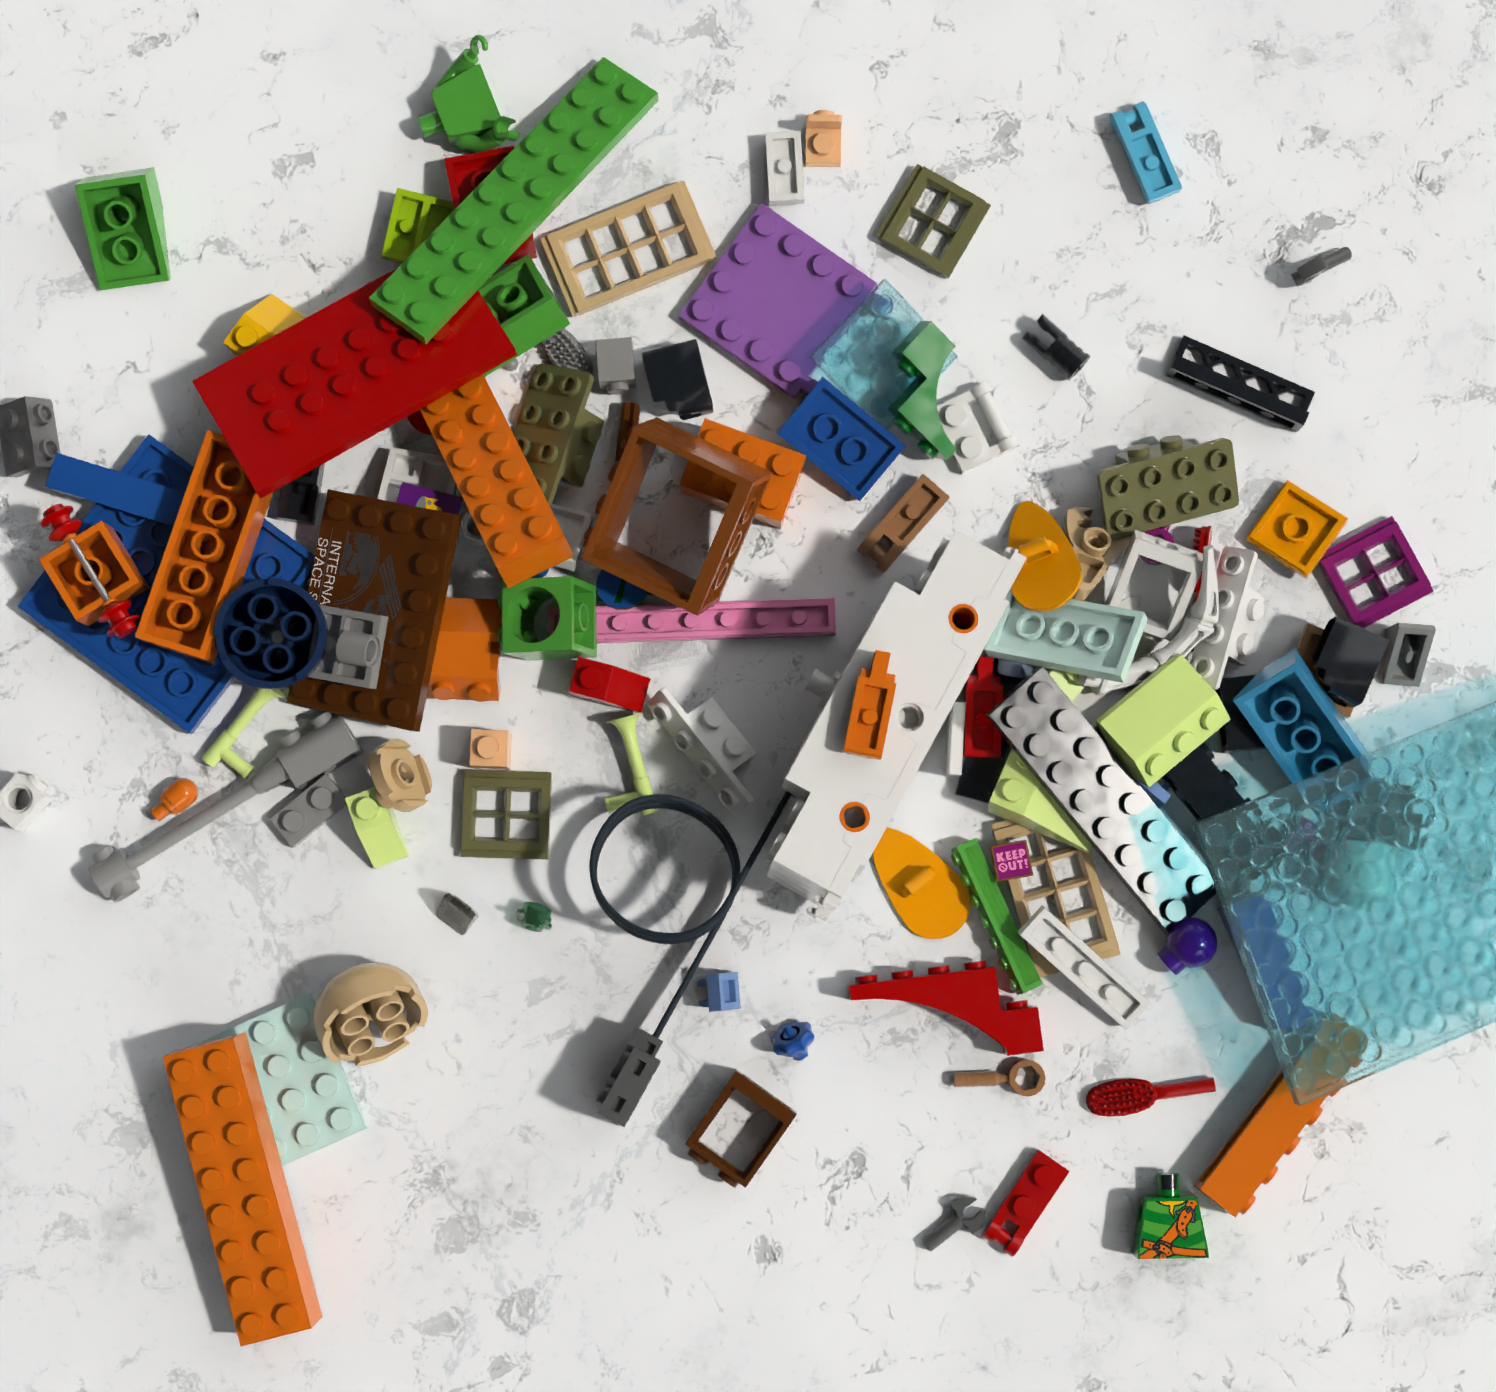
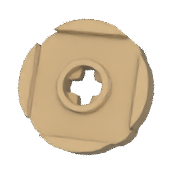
[366,739,432,812]

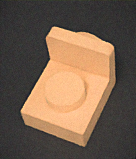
[805,110,842,167]

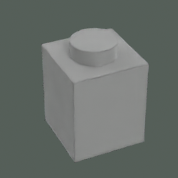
[596,337,636,394]

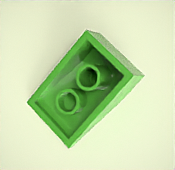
[75,167,171,291]

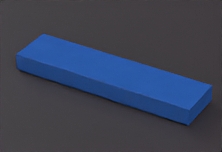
[45,452,185,527]

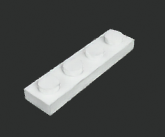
[1018,905,1151,1030]

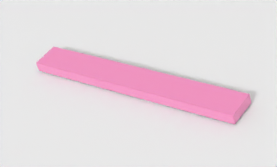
[547,598,836,644]

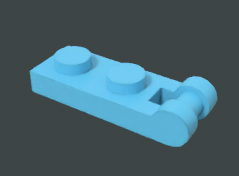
[1110,101,1182,205]

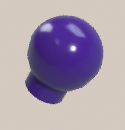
[1157,917,1217,975]

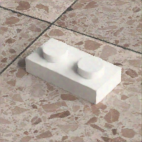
[765,130,805,206]

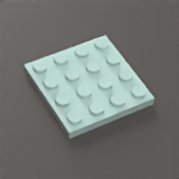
[192,993,368,1166]

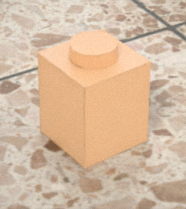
[470,729,512,770]

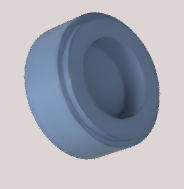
[996,659,1034,678]

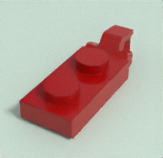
[963,657,1003,759]

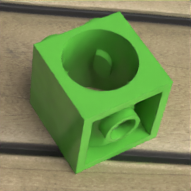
[498,576,597,661]

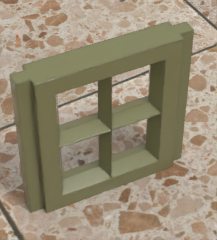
[875,164,991,279]
[461,770,552,860]

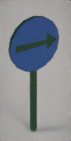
[596,569,715,610]

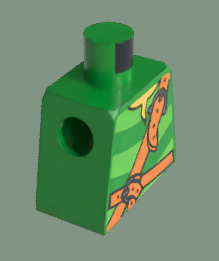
[1132,1173,1209,1259]

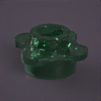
[516,902,552,932]

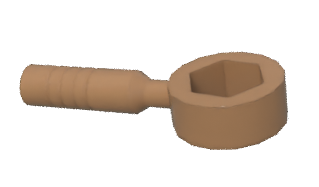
[953,1059,1046,1097]

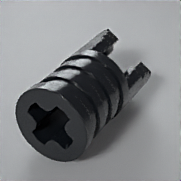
[1022,314,1091,381]

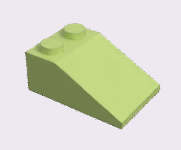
[988,749,1092,853]

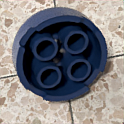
[214,578,328,690]

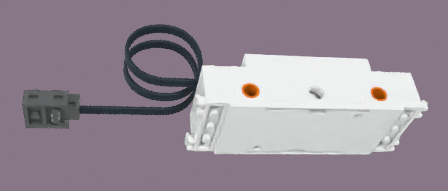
[589,530,1027,1128]

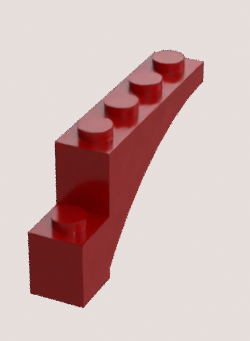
[848,961,1044,1056]

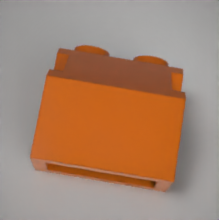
[427,597,502,702]

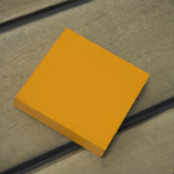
[1246,480,1348,579]

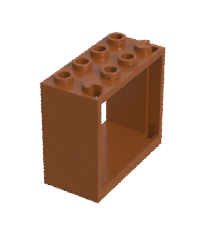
[581,417,773,616]

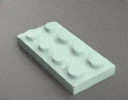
[984,588,1148,683]

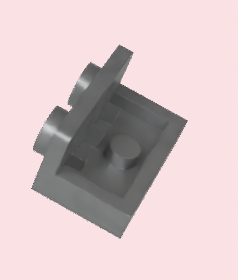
[0,396,61,478]

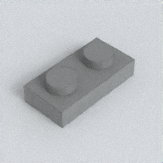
[269,774,347,848]

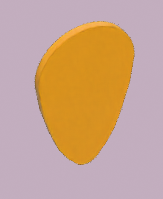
[1008,501,1082,612]
[872,828,971,939]

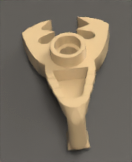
[1063,507,1132,601]

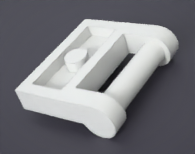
[937,381,1020,474]

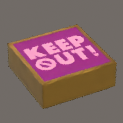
[989,840,1033,882]

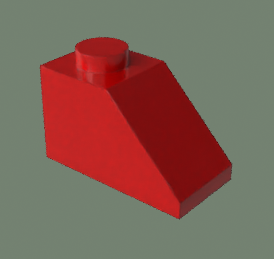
[569,657,651,713]

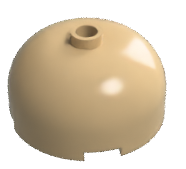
[313,962,428,1066]

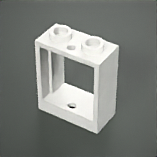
[1105,530,1203,642]

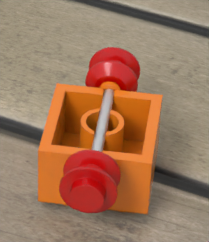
[39,504,150,639]

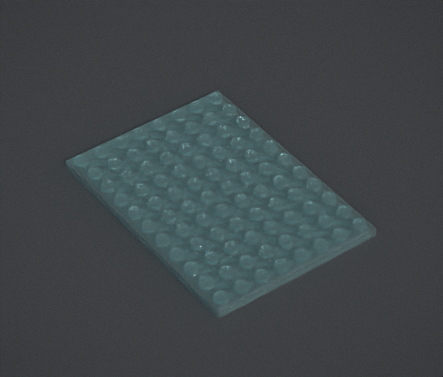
[1192,701,1496,1106]

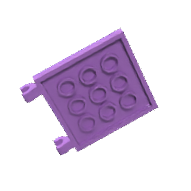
[678,203,892,399]

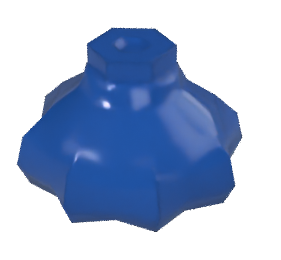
[771,1020,814,1061]

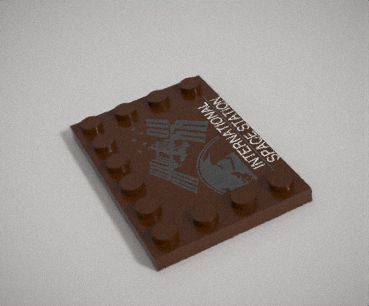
[287,489,462,732]

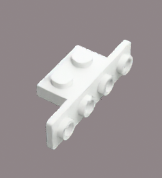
[1190,546,1265,690]
[647,687,756,816]

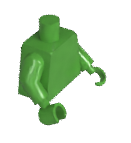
[417,35,519,153]

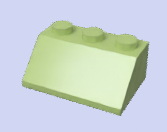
[1095,653,1231,787]

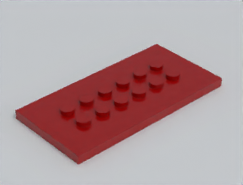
[192,267,517,499]

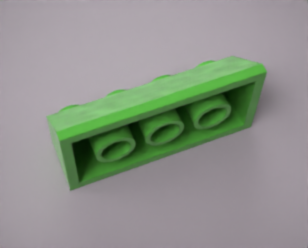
[478,254,570,377]

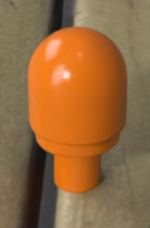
[150,778,198,822]

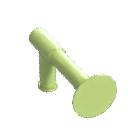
[201,687,286,780]
[605,712,658,815]

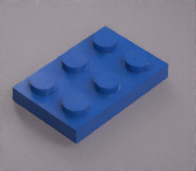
[777,376,906,501]

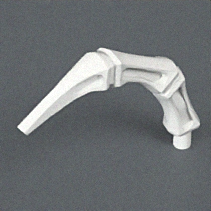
[1078,545,1219,695]

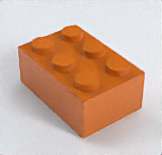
[679,418,806,530]

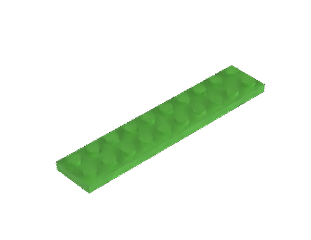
[369,57,659,344]

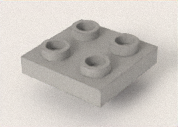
[308,605,388,689]

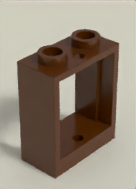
[685,1070,797,1188]

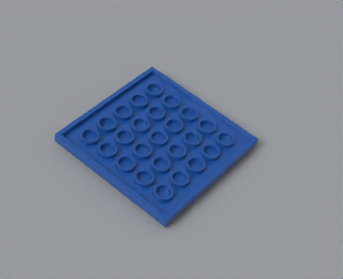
[17,434,315,734]

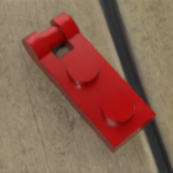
[981,1149,1070,1257]

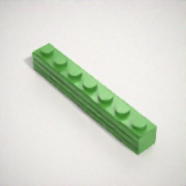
[951,838,1043,995]

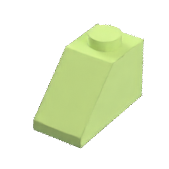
[345,787,409,868]

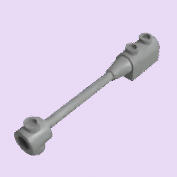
[88,712,364,903]

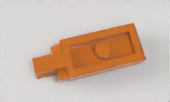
[842,650,897,760]

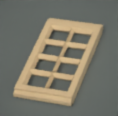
[540,181,717,317]
[991,820,1121,978]

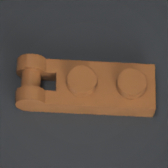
[857,474,950,573]

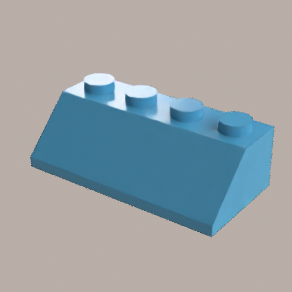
[1233,649,1378,815]

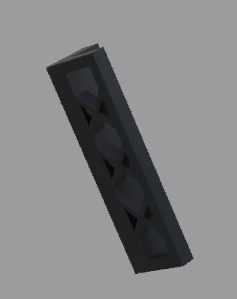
[1165,335,1315,433]

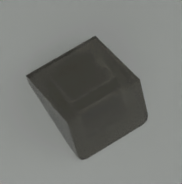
[436,893,479,935]

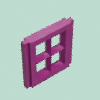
[1318,516,1434,628]

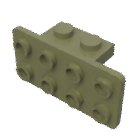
[513,363,604,507]
[1097,435,1239,540]

